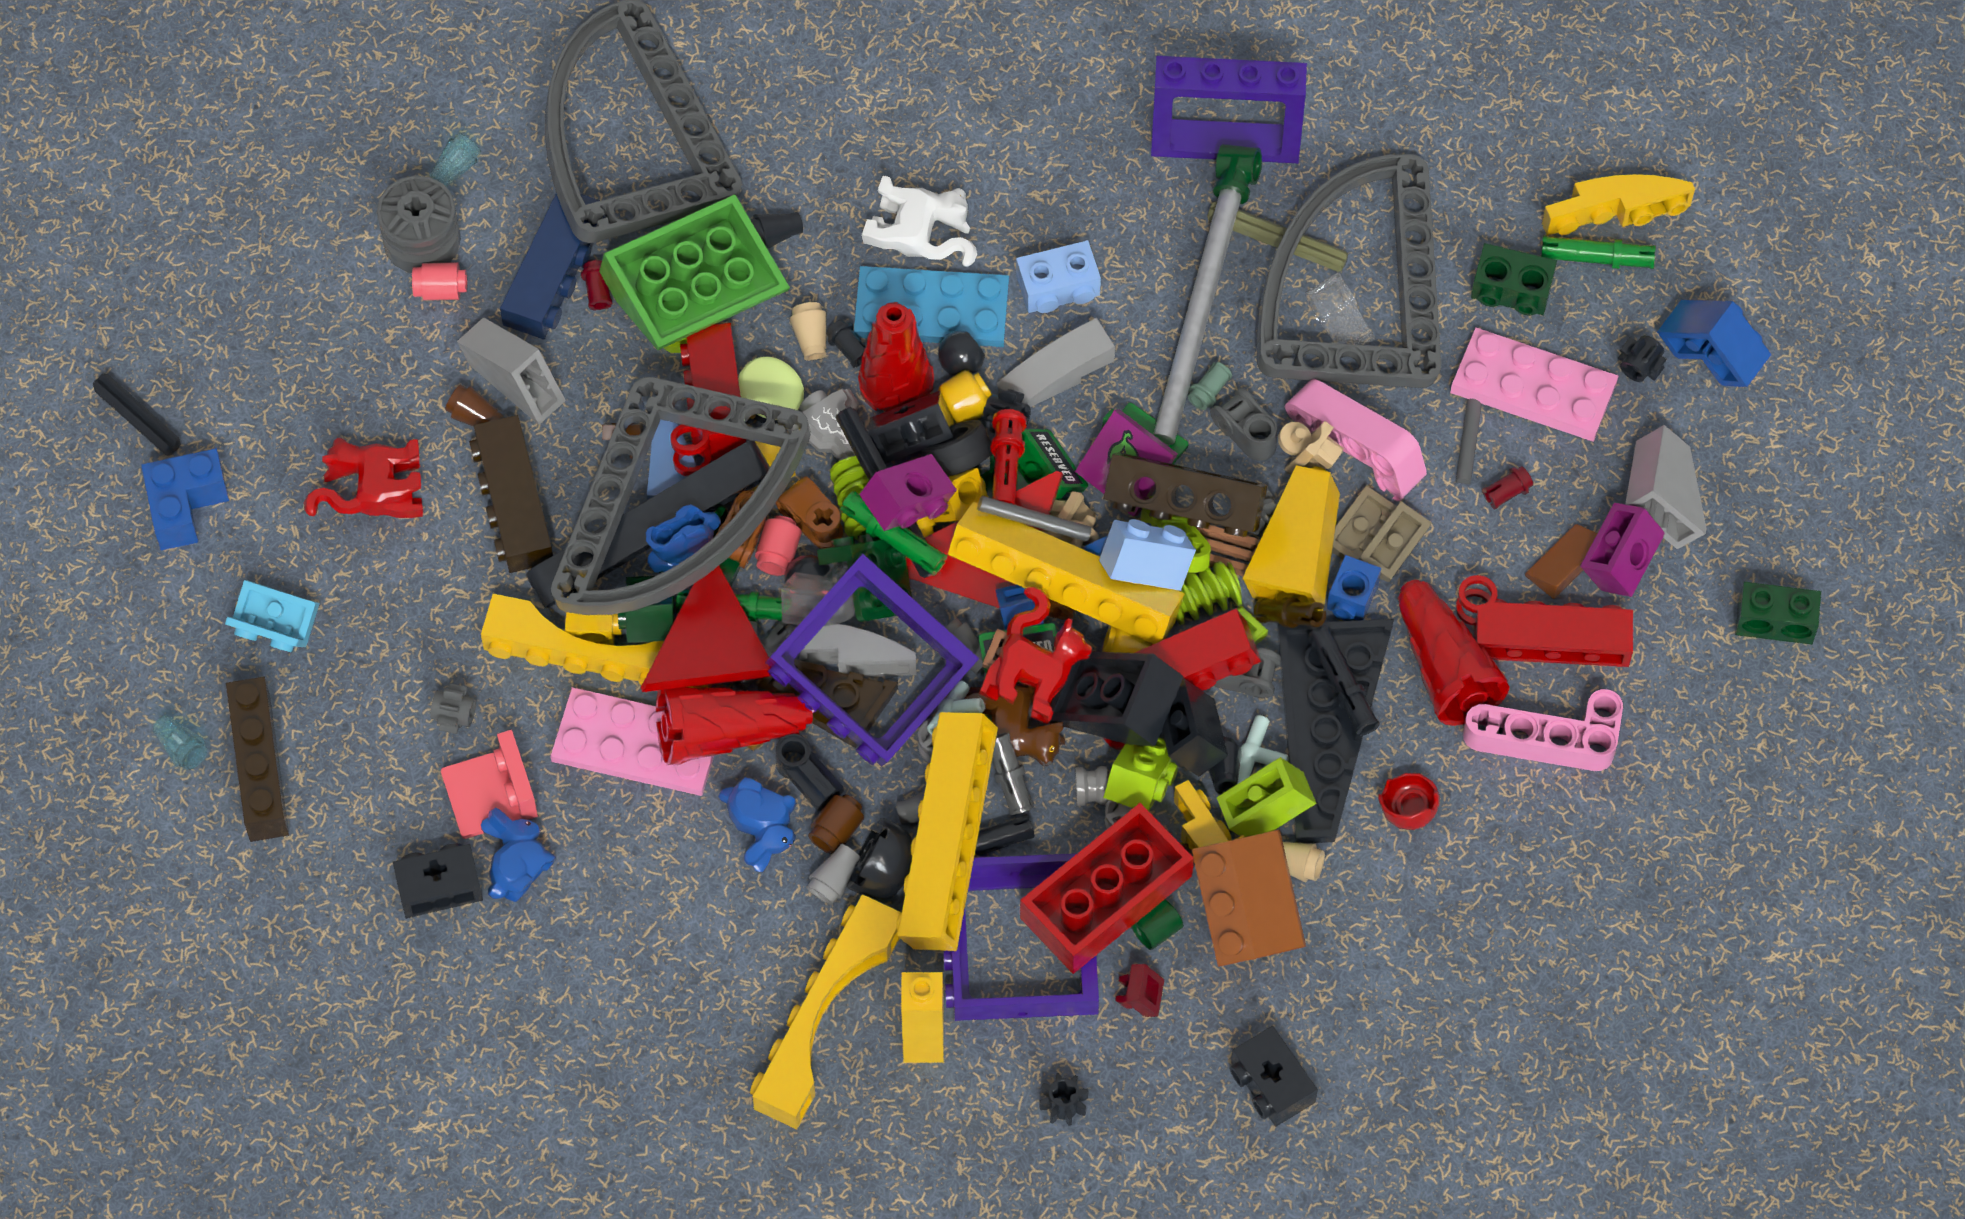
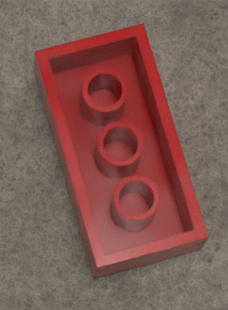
[1020,803,1194,974]

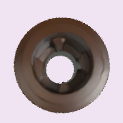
[445,384,504,427]

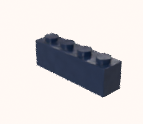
[500,193,606,339]

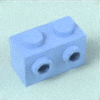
[1016,240,1101,313]
[1099,519,1196,591]

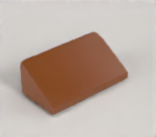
[1525,524,1598,599]

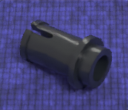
[826,319,866,368]

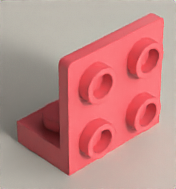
[441,730,538,839]

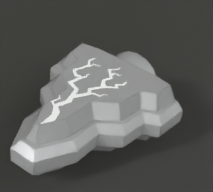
[788,389,861,461]

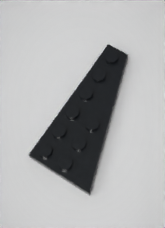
[1278,619,1394,844]

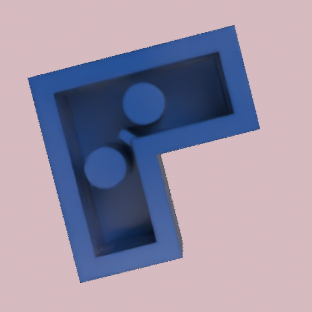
[1657,300,1771,387]
[141,448,229,551]

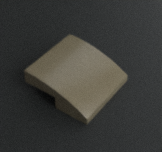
[1332,485,1432,582]

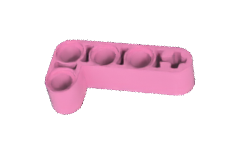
[1285,379,1427,501]
[1463,689,1623,771]

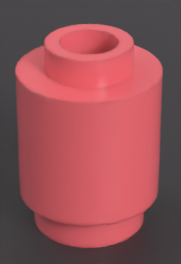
[412,262,467,301]
[755,516,802,576]

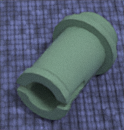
[1188,362,1232,410]

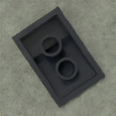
[1049,651,1183,746]

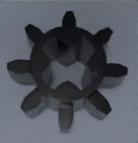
[1618,335,1667,382]
[983,389,1031,433]
[1039,1073,1089,1126]

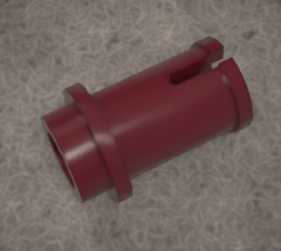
[581,260,613,311]
[1482,466,1533,510]

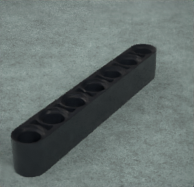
[525,440,770,608]

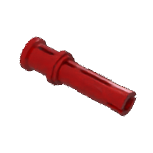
[990,409,1027,505]

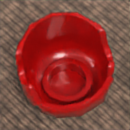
[1378,773,1440,830]

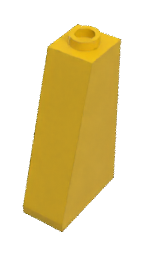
[1243,465,1340,611]
[901,972,944,1063]

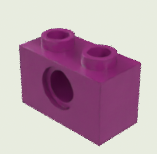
[859,454,957,531]
[1580,503,1665,597]

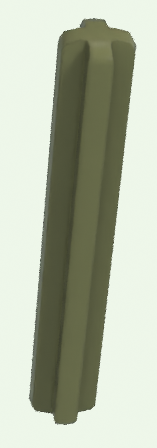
[1208,201,1348,272]

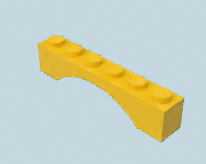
[481,594,712,688]
[750,895,900,1129]

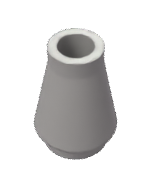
[806,844,860,905]

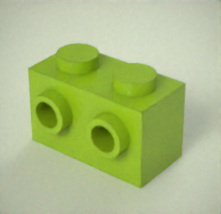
[1103,738,1179,811]
[1216,757,1317,837]

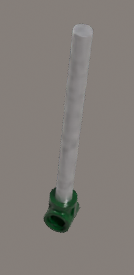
[1153,144,1262,445]

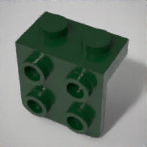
[817,534,912,622]

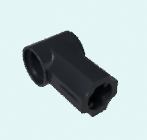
[776,734,844,812]

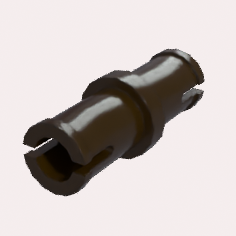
[1254,597,1326,628]

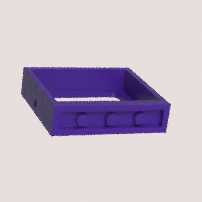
[1151,56,1307,164]
[765,554,979,767]
[944,853,1099,1021]

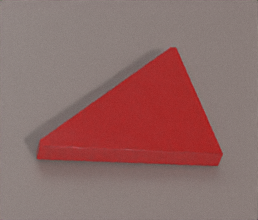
[906,471,1063,609]
[640,566,771,692]

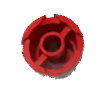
[858,302,934,412]
[1397,579,1510,726]
[656,687,813,766]

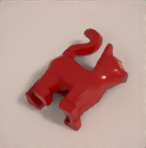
[304,438,423,518]
[979,586,1092,724]

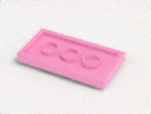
[1450,328,1619,442]
[551,687,714,796]

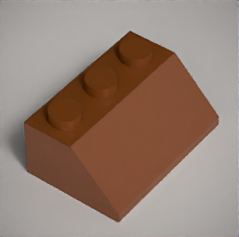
[1192,829,1306,967]

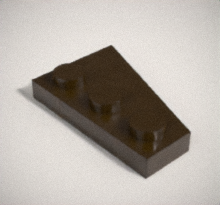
[758,659,898,748]

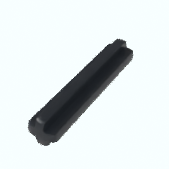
[93,373,181,456]

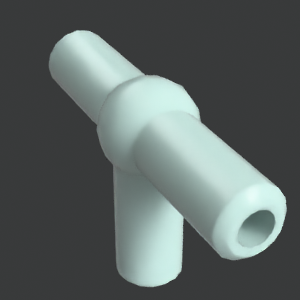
[927,681,985,735]
[1238,715,1289,784]

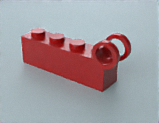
[670,323,746,476]
[1456,575,1633,667]
[1103,608,1262,750]

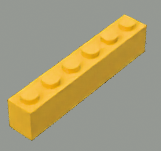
[948,502,1185,644]
[897,712,998,951]

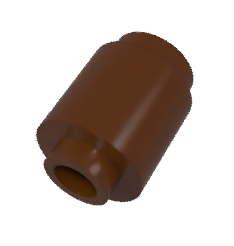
[808,794,864,854]

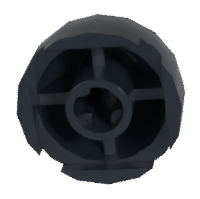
[847,818,913,899]

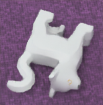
[862,176,977,267]

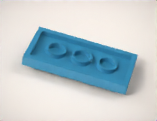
[854,266,1009,347]

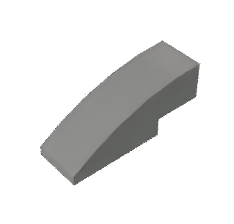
[997,318,1115,407]
[798,621,917,677]

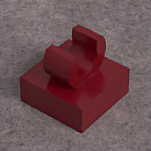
[1115,964,1164,1017]

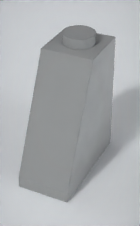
[457,317,566,425]
[1625,425,1707,549]

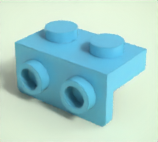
[225,580,320,652]

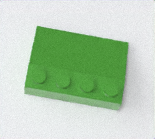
[599,195,790,350]

